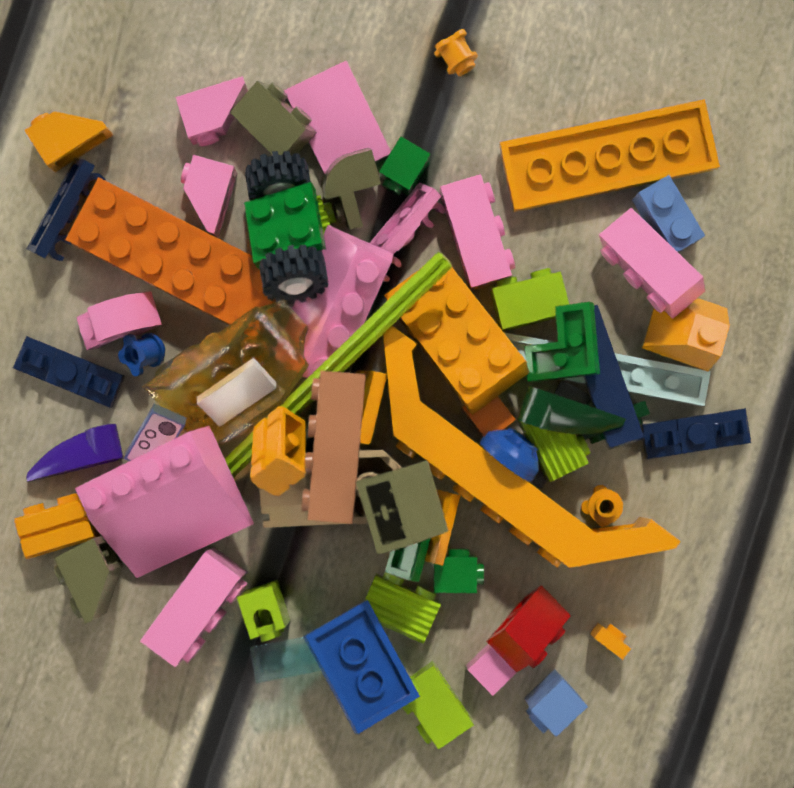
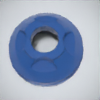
[480,427,539,482]

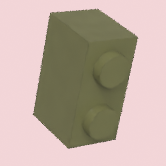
[230,81,317,156]

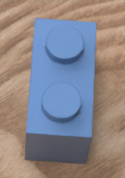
[632,175,705,253]
[525,669,588,737]

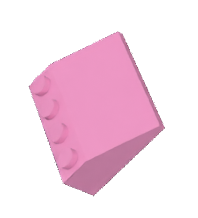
[75,426,254,578]

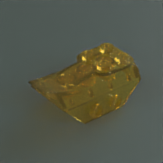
[142,299,309,443]

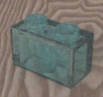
[250,637,321,683]

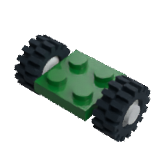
[244,151,328,304]

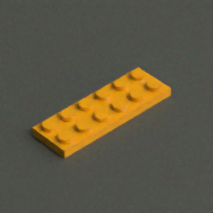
[499,99,720,212]

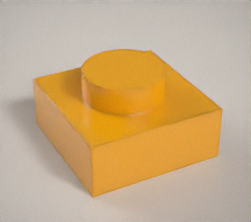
[590,623,631,660]

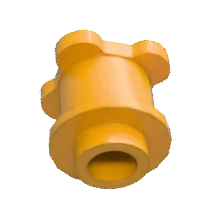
[434,29,478,76]
[581,485,623,527]

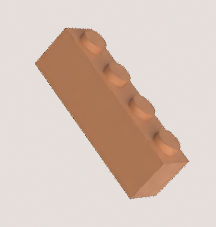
[301,371,366,524]

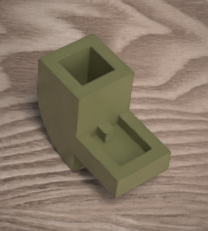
[323,148,381,230]

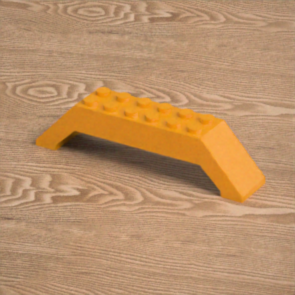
[383,326,681,568]

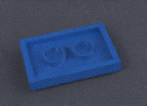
[303,600,420,734]

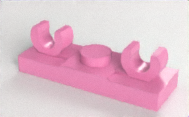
[370,183,446,282]

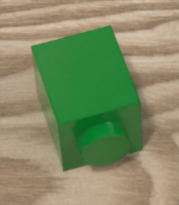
[379,136,431,196]

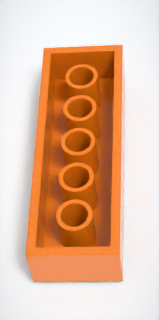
[65,177,277,340]

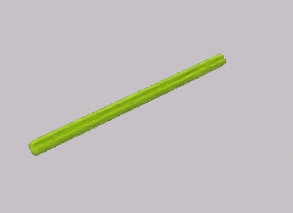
[225,252,451,478]

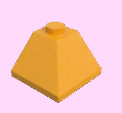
[642,298,730,371]

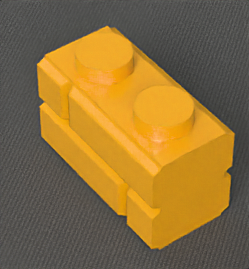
[250,406,306,496]
[14,493,101,560]

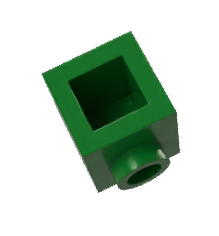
[433,548,484,593]

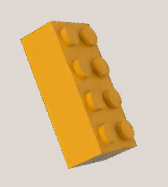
[384,266,529,415]

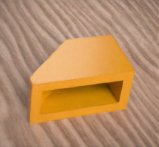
[24,111,113,172]

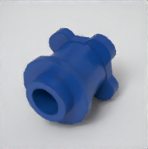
[118,333,165,376]

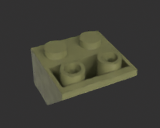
[356,460,448,555]
[54,536,123,624]

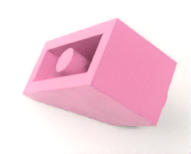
[175,76,248,146]
[181,155,238,238]

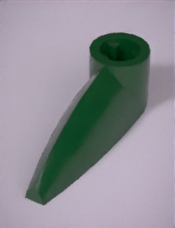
[517,386,626,434]

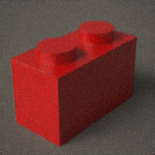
[486,585,571,673]

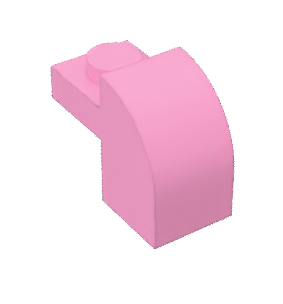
[76,291,162,350]

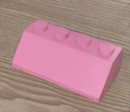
[273,225,393,378]

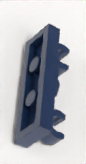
[26,158,106,261]
[13,336,125,408]
[640,408,751,459]

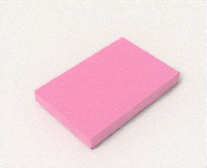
[284,61,391,175]

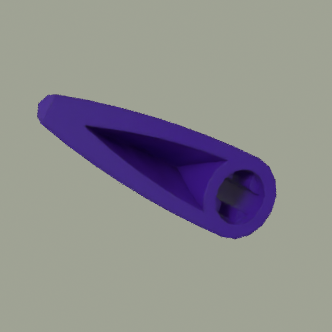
[26,424,124,482]

